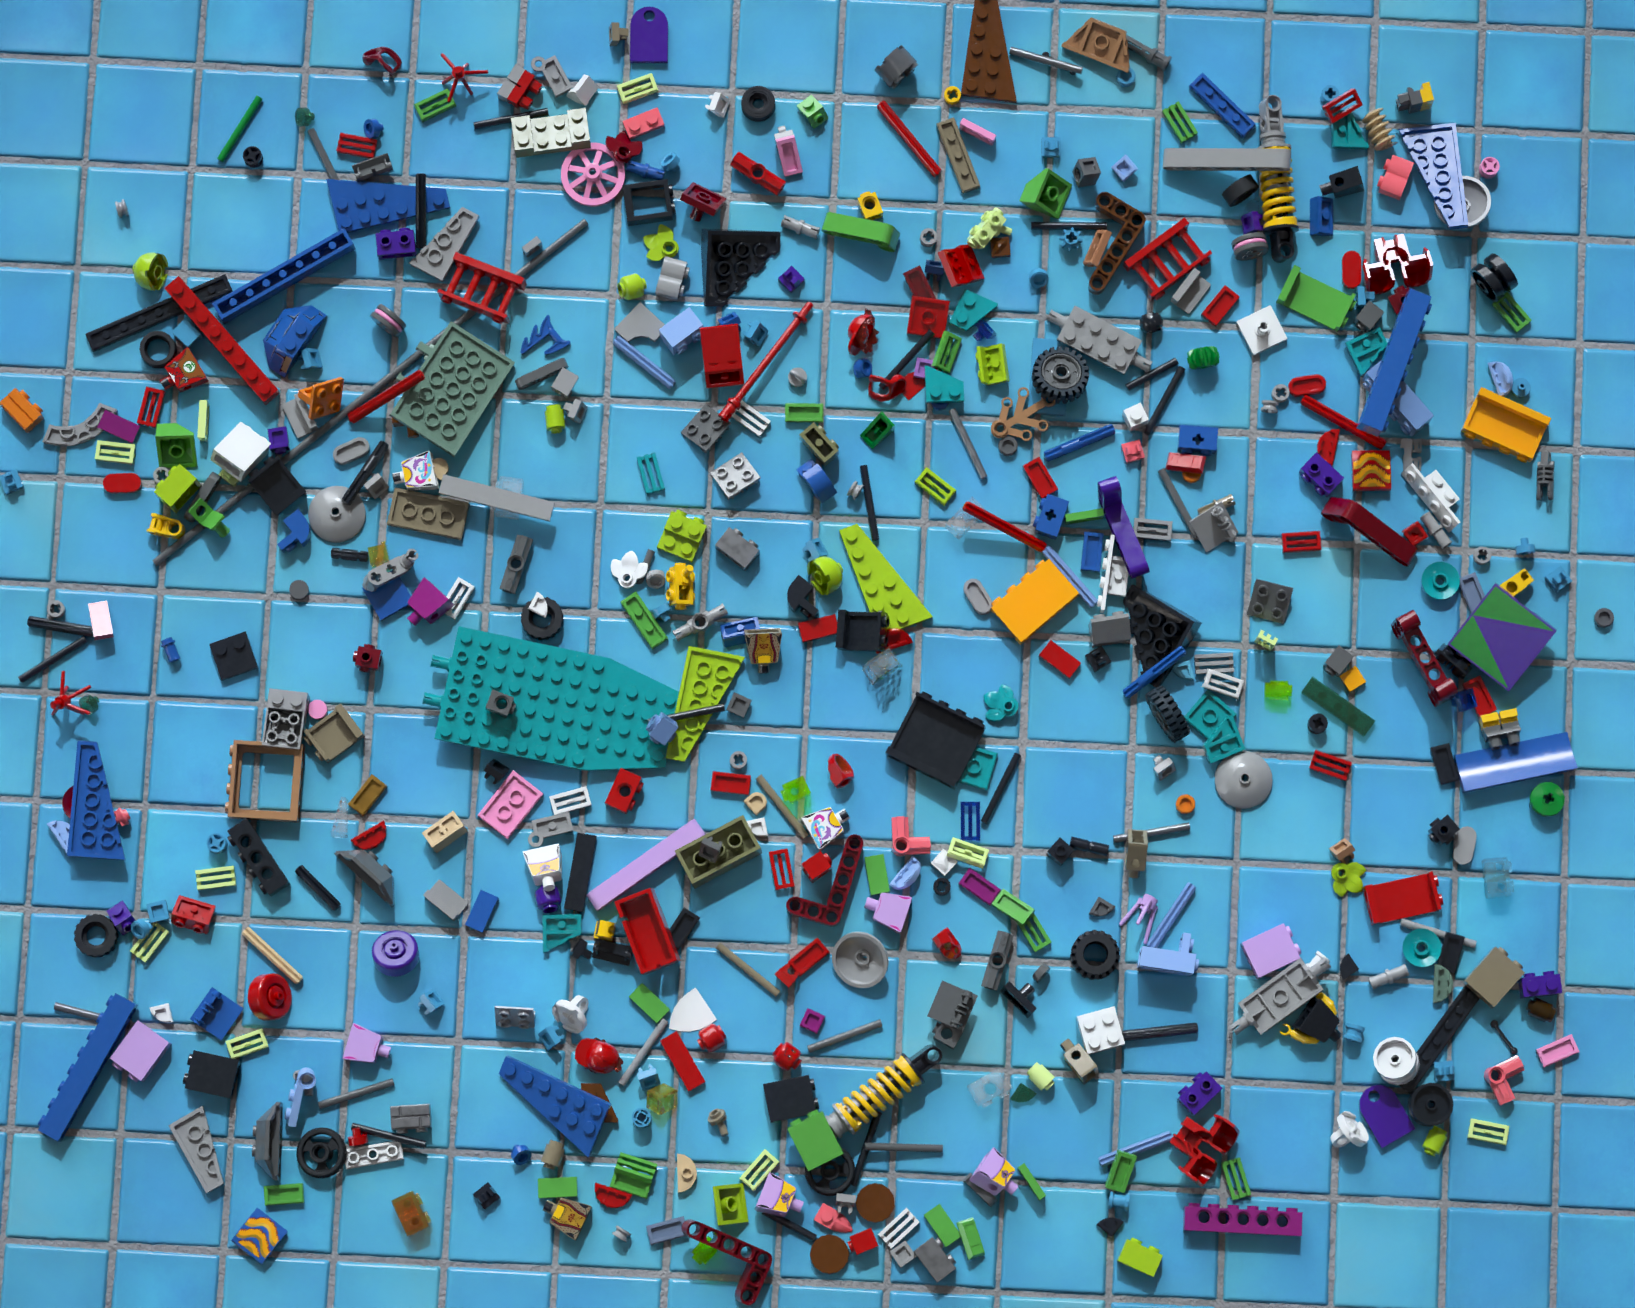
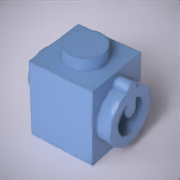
[646,712,678,746]

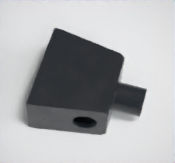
[1319,166,1365,198]

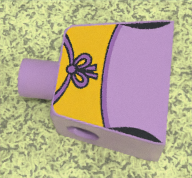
[969,1147,1018,1195]
[754,1172,804,1217]

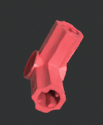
[891,816,931,857]
[1484,1055,1524,1105]

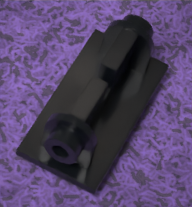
[592,939,633,966]

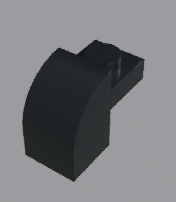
[787,575,819,619]

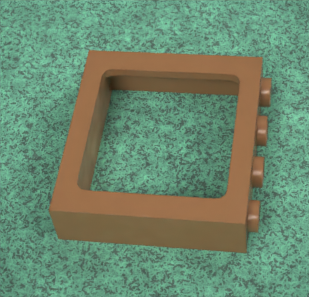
[225,740,305,823]

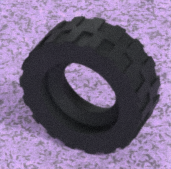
[521,597,564,640]
[74,914,119,958]

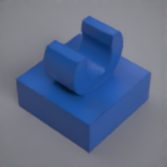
[718,312,741,332]

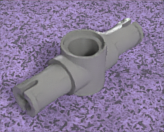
[672,603,728,642]

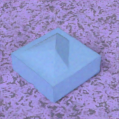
[1111,155,1138,181]

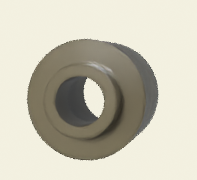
[541,1140,565,1170]

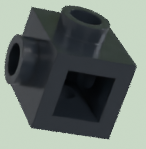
[1428,814,1460,846]

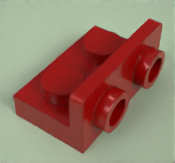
[171,895,216,934]

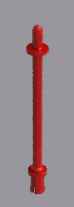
[718,302,813,423]

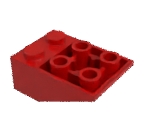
[700,324,744,388]

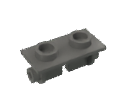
[352,153,393,182]

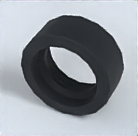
[1222,174,1259,207]
[139,331,177,369]

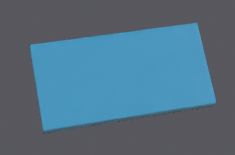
[1028,338,1070,416]

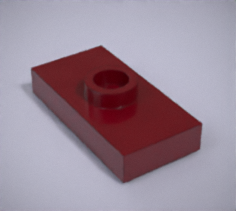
[903,265,936,299]

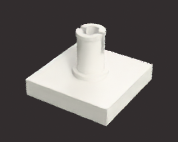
[1236,305,1288,356]

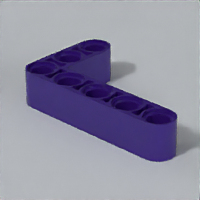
[1098,476,1150,579]

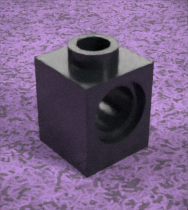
[1046,837,1074,867]

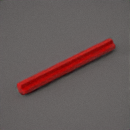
[877,101,941,177]
[348,370,425,423]
[1301,395,1386,449]
[962,502,1047,552]

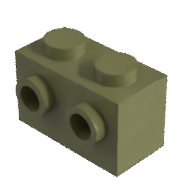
[799,422,839,467]

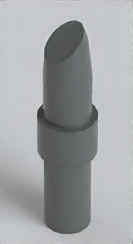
[636,549,655,584]

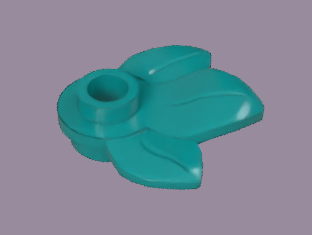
[983,684,1019,721]

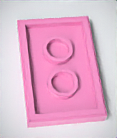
[477,770,544,839]

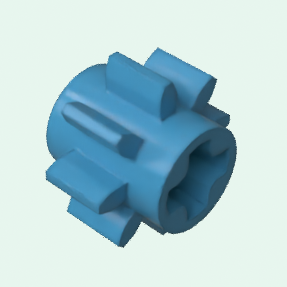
[1059,227,1083,252]

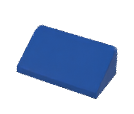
[1310,196,1333,236]
[720,617,760,647]

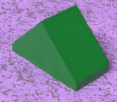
[860,412,895,449]

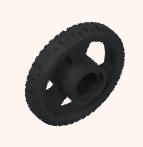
[296,1128,347,1178]
[805,1148,855,1196]

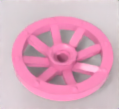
[561,143,625,207]

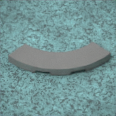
[42,403,118,447]

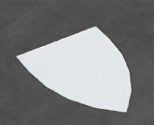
[669,987,717,1032]

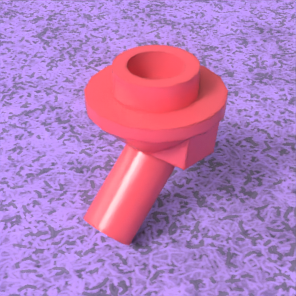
[114,807,131,826]

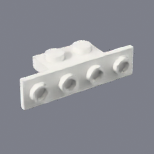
[1401,463,1461,532]
[1097,535,1129,613]

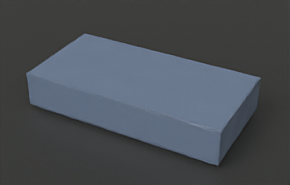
[1459,572,1485,614]
[646,1216,685,1245]

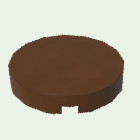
[856,1183,895,1223]
[810,1234,849,1274]

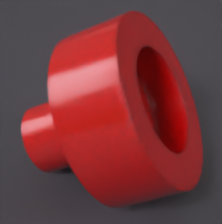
[348,1128,368,1146]

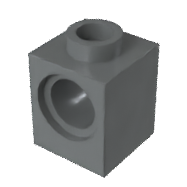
[1072,157,1101,187]
[1354,301,1384,332]
[1323,645,1354,677]
[485,690,516,718]
[932,1022,963,1050]

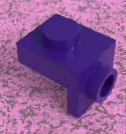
[267,426,290,455]
[107,900,136,935]

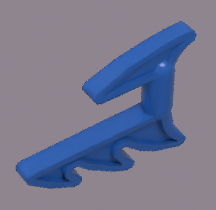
[521,315,571,355]

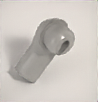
[293,1070,313,1096]

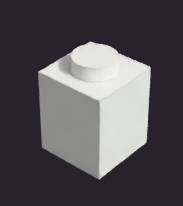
[1122,403,1149,432]

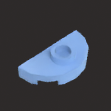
[1488,361,1513,397]
[47,821,70,853]
[889,855,921,890]

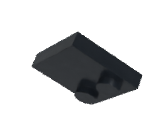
[209,631,258,681]

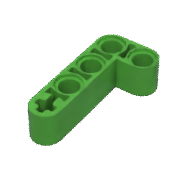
[821,212,900,252]

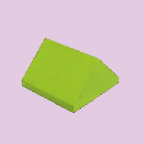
[713,1183,749,1226]

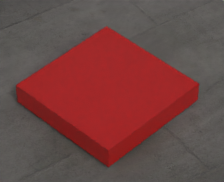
[907,295,950,338]

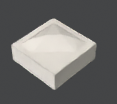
[930,849,958,876]

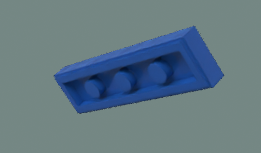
[1189,73,1256,139]

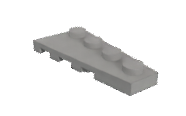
[409,207,479,282]
[168,1106,224,1193]

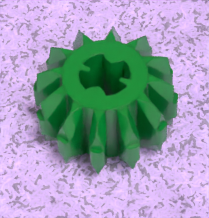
[1187,346,1220,370]

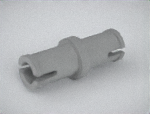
[781,215,820,239]
[1420,511,1452,549]
[1369,964,1409,989]

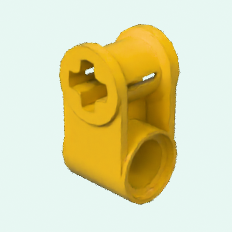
[146,513,185,539]

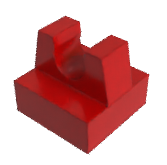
[774,963,800,988]

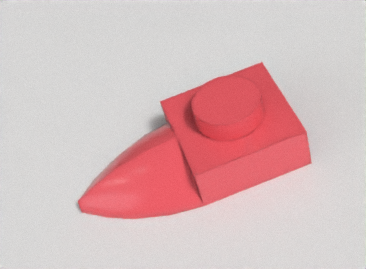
[814,1203,853,1233]

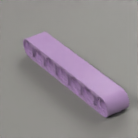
[586,819,706,911]

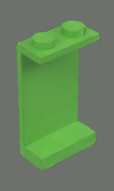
[1276,265,1357,332]

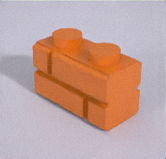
[0,388,44,433]

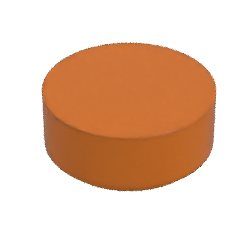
[1182,472,1201,483]
[1176,794,1195,814]

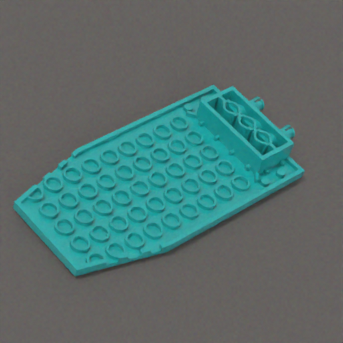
[422,626,679,771]

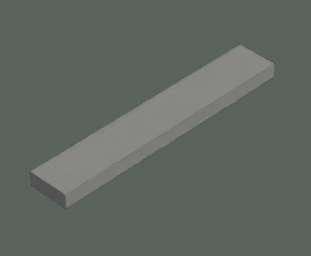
[439,474,555,522]

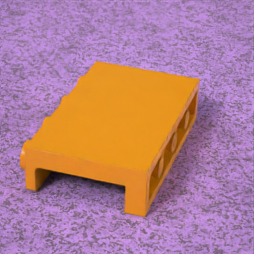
[1461,387,1551,463]
[991,559,1079,645]

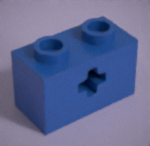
[1177,425,1218,456]
[1033,494,1069,540]

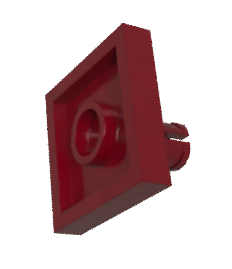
[680,182,727,222]

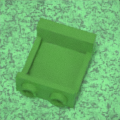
[787,1109,844,1171]

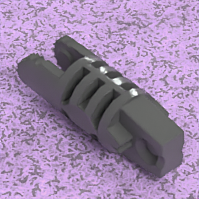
[1536,451,1555,500]

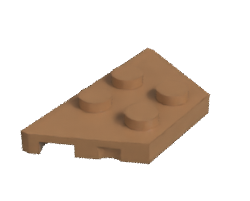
[1061,17,1130,73]

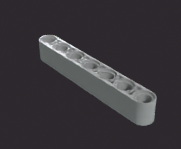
[1163,148,1291,171]

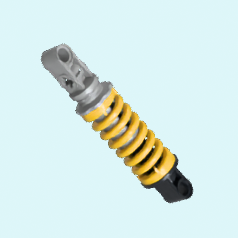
[1256,95,1299,263]
[825,1044,942,1139]

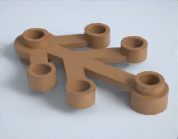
[991,387,1056,442]

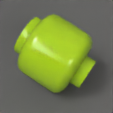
[617,273,647,300]

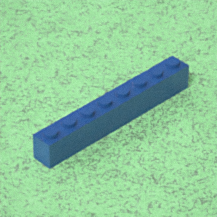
[212,228,356,324]
[1357,288,1432,437]
[38,993,139,1142]

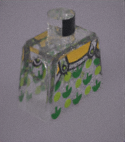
[862,648,903,685]

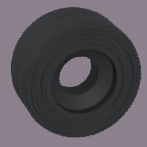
[741,86,775,122]

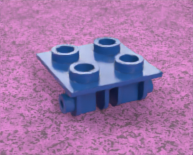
[190,987,244,1041]

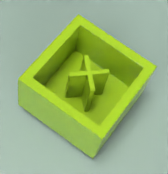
[154,464,202,513]

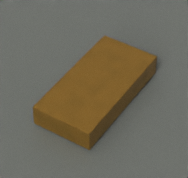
[348,774,387,817]

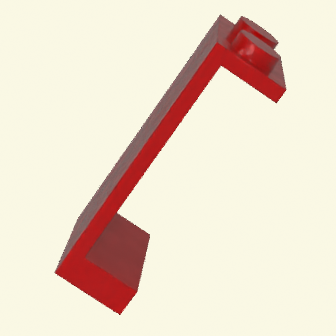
[1363,871,1443,925]

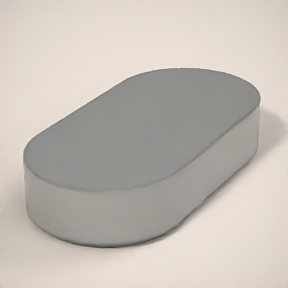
[333,437,370,465]
[963,579,992,615]
[1453,826,1477,865]

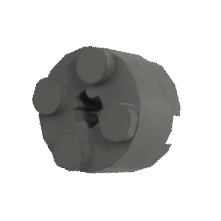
[874,45,918,89]

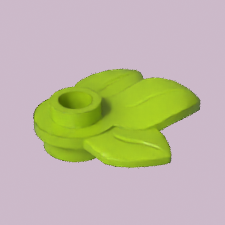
[643,224,679,261]
[1331,862,1366,897]

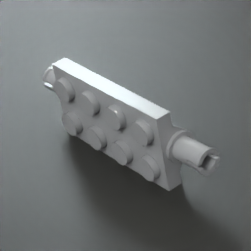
[1046,306,1152,375]
[1230,957,1331,1035]

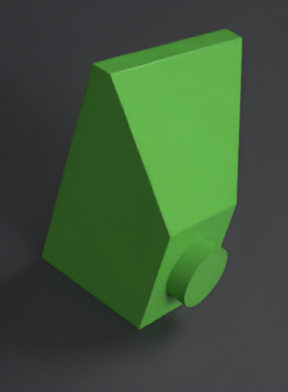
[1019,168,1072,219]
[155,423,198,468]

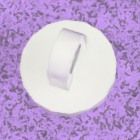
[552,995,589,1034]
[1330,1111,1369,1148]

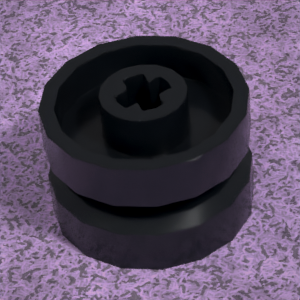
[1471,253,1518,302]
[1407,1083,1453,1127]

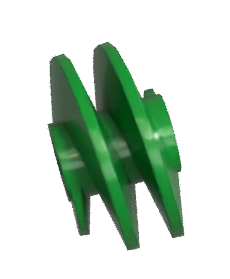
[1530,782,1565,817]

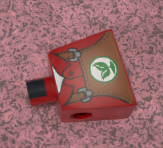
[160,347,209,392]

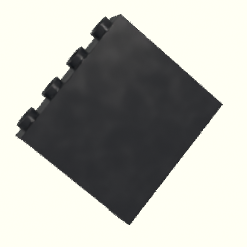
[885,691,986,790]

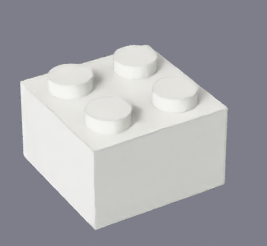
[1076,1006,1125,1055]

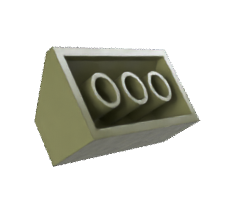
[675,815,762,889]

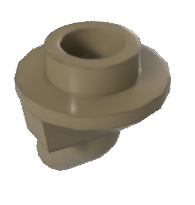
[707,1109,729,1137]

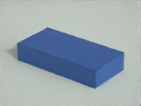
[1081,532,1104,572]
[465,890,499,933]

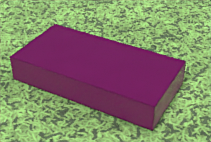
[97,410,140,443]
[958,868,1001,906]

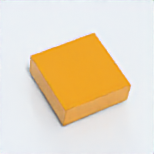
[1339,666,1366,693]

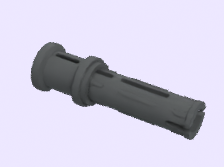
[1127,35,1172,72]

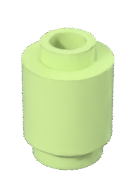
[1027,1062,1055,1091]

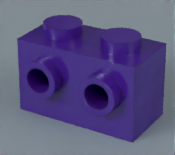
[375,228,417,260]
[1299,452,1344,497]
[1518,971,1562,999]
[1177,1071,1223,1116]

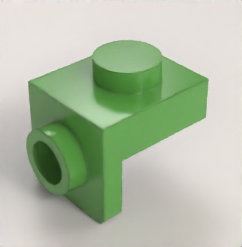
[796,95,828,129]

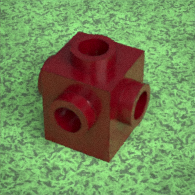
[1387,285,1414,314]
[353,644,383,673]

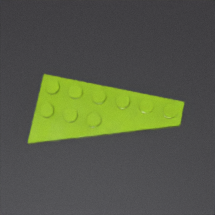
[839,524,933,630]
[666,646,745,762]

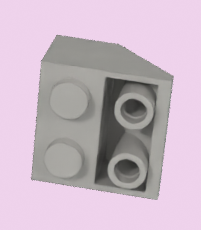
[1088,611,1131,647]

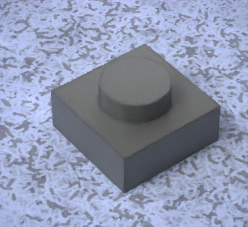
[726,692,752,718]

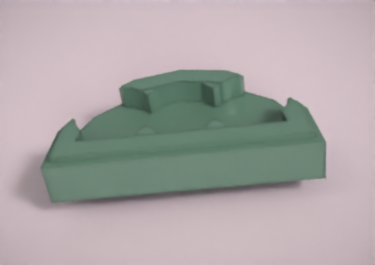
[1433,964,1453,1003]

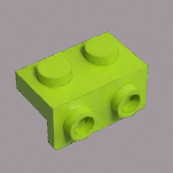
[976,343,1010,386]

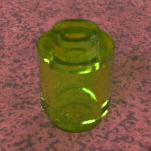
[1264,680,1292,700]
[691,1236,718,1265]

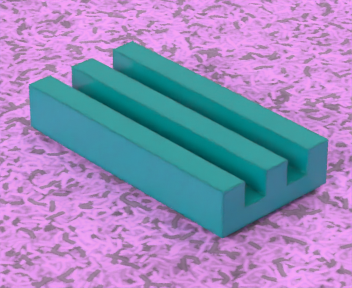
[637,452,665,494]

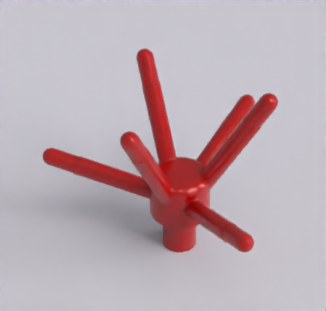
[441,53,488,103]
[50,671,91,715]

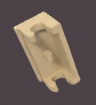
[422,811,468,853]

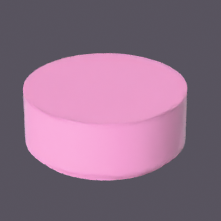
[308,700,328,720]

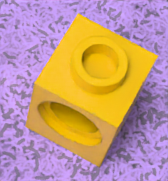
[857,191,883,221]

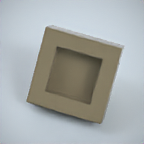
[609,22,629,46]

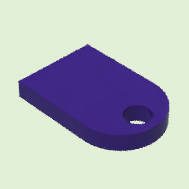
[630,7,668,63]
[1359,1085,1415,1148]

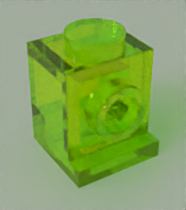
[780,776,811,804]

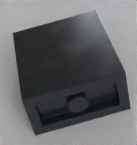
[248,456,306,516]
[835,610,890,652]
[183,1050,241,1099]
[763,1075,819,1123]

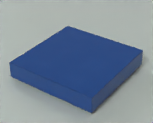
[362,570,411,621]

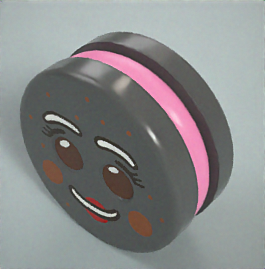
[1231,232,1269,261]
[370,304,406,338]

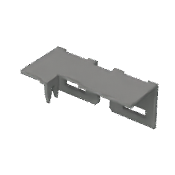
[1400,438,1422,471]

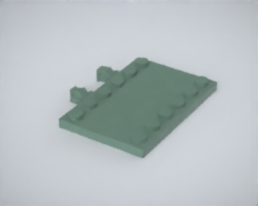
[389,321,515,457]

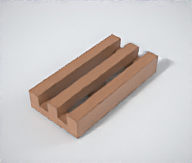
[1083,230,1112,267]

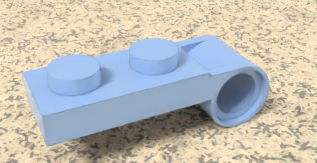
[284,1067,316,1127]

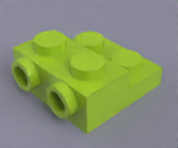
[657,510,707,562]

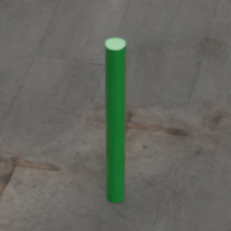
[217,95,263,162]

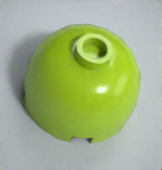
[132,252,168,291]
[807,556,843,595]

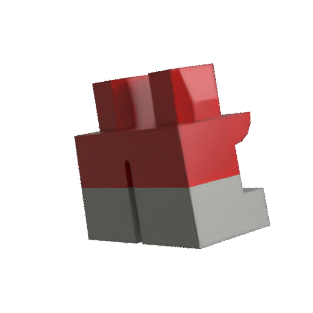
[497,64,542,110]

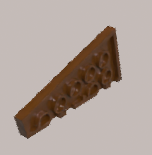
[961,0,1017,104]

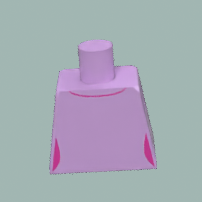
[864,893,912,934]
[342,1023,391,1063]

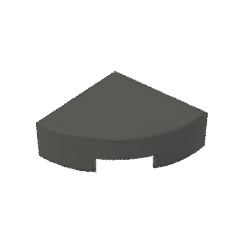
[1089,897,1115,916]

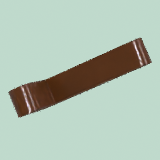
[1088,192,1146,295]

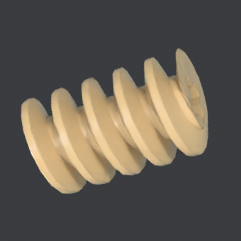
[1362,108,1397,151]

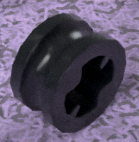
[933,878,951,896]

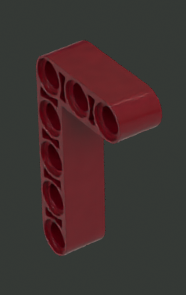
[1321,497,1418,567]
[786,834,863,927]
[681,1219,772,1305]

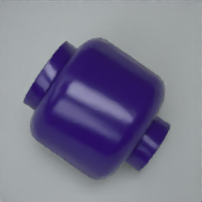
[535,885,561,913]

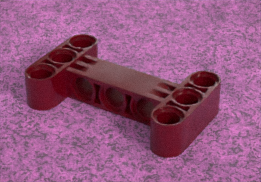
[1391,610,1458,707]

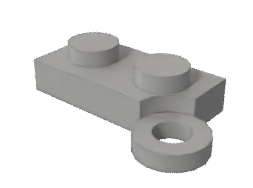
[531,55,573,98]
[528,812,573,847]

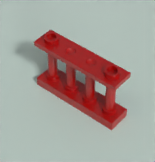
[1123,217,1212,301]
[437,252,527,324]

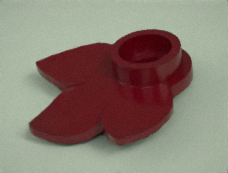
[605,131,643,163]

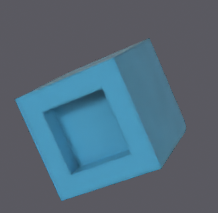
[172,319,203,347]

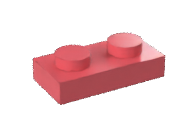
[623,107,665,140]

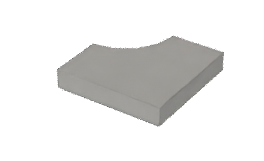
[614,302,665,343]

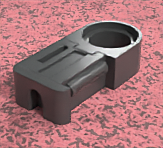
[963,1173,998,1207]

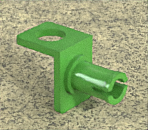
[188,498,230,538]

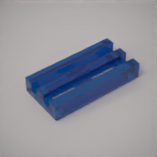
[960,802,980,841]

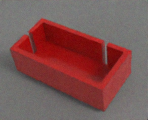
[614,888,681,975]

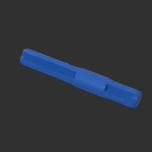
[1044,424,1115,462]
[1123,646,1187,698]

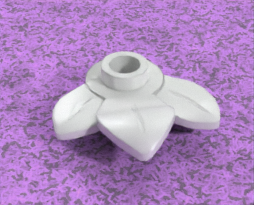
[611,551,648,588]

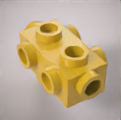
[666,563,695,610]

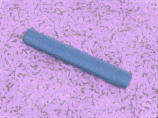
[613,336,676,389]
[1042,546,1098,608]
[1147,882,1196,948]
[1098,1131,1172,1167]

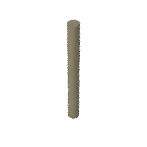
[756,774,809,839]
[716,942,780,997]

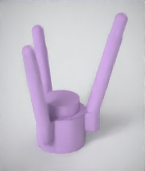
[1119,894,1158,944]

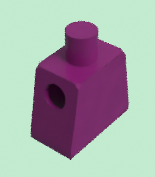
[407,577,455,626]

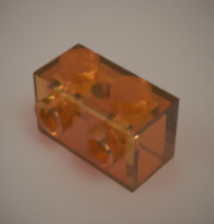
[391,1191,431,1237]

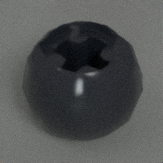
[1139,312,1163,333]

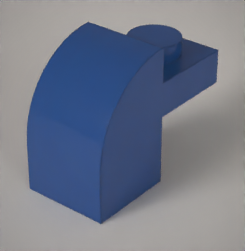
[796,459,837,503]
[277,509,311,553]

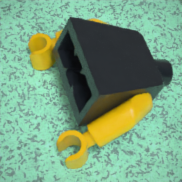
[1279,992,1341,1044]

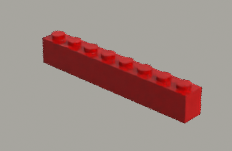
[164,276,280,405]

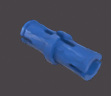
[626,160,665,180]

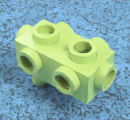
[967,207,1012,249]

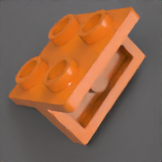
[298,377,344,420]

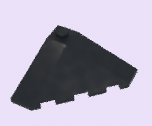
[701,229,781,307]
[1123,584,1202,688]

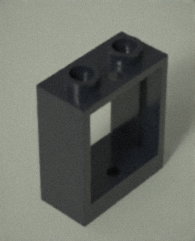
[622,179,676,226]

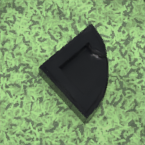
[1340,953,1359,980]
[1096,1217,1124,1237]

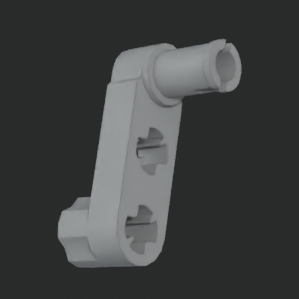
[362,549,418,592]

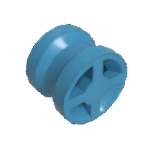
[207,833,228,854]
[1343,1023,1365,1043]

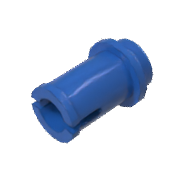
[161,637,180,663]

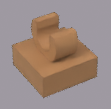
[1329,838,1355,864]

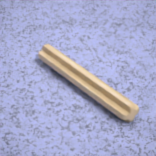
[242,927,303,984]

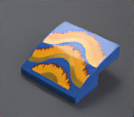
[231,1208,288,1265]

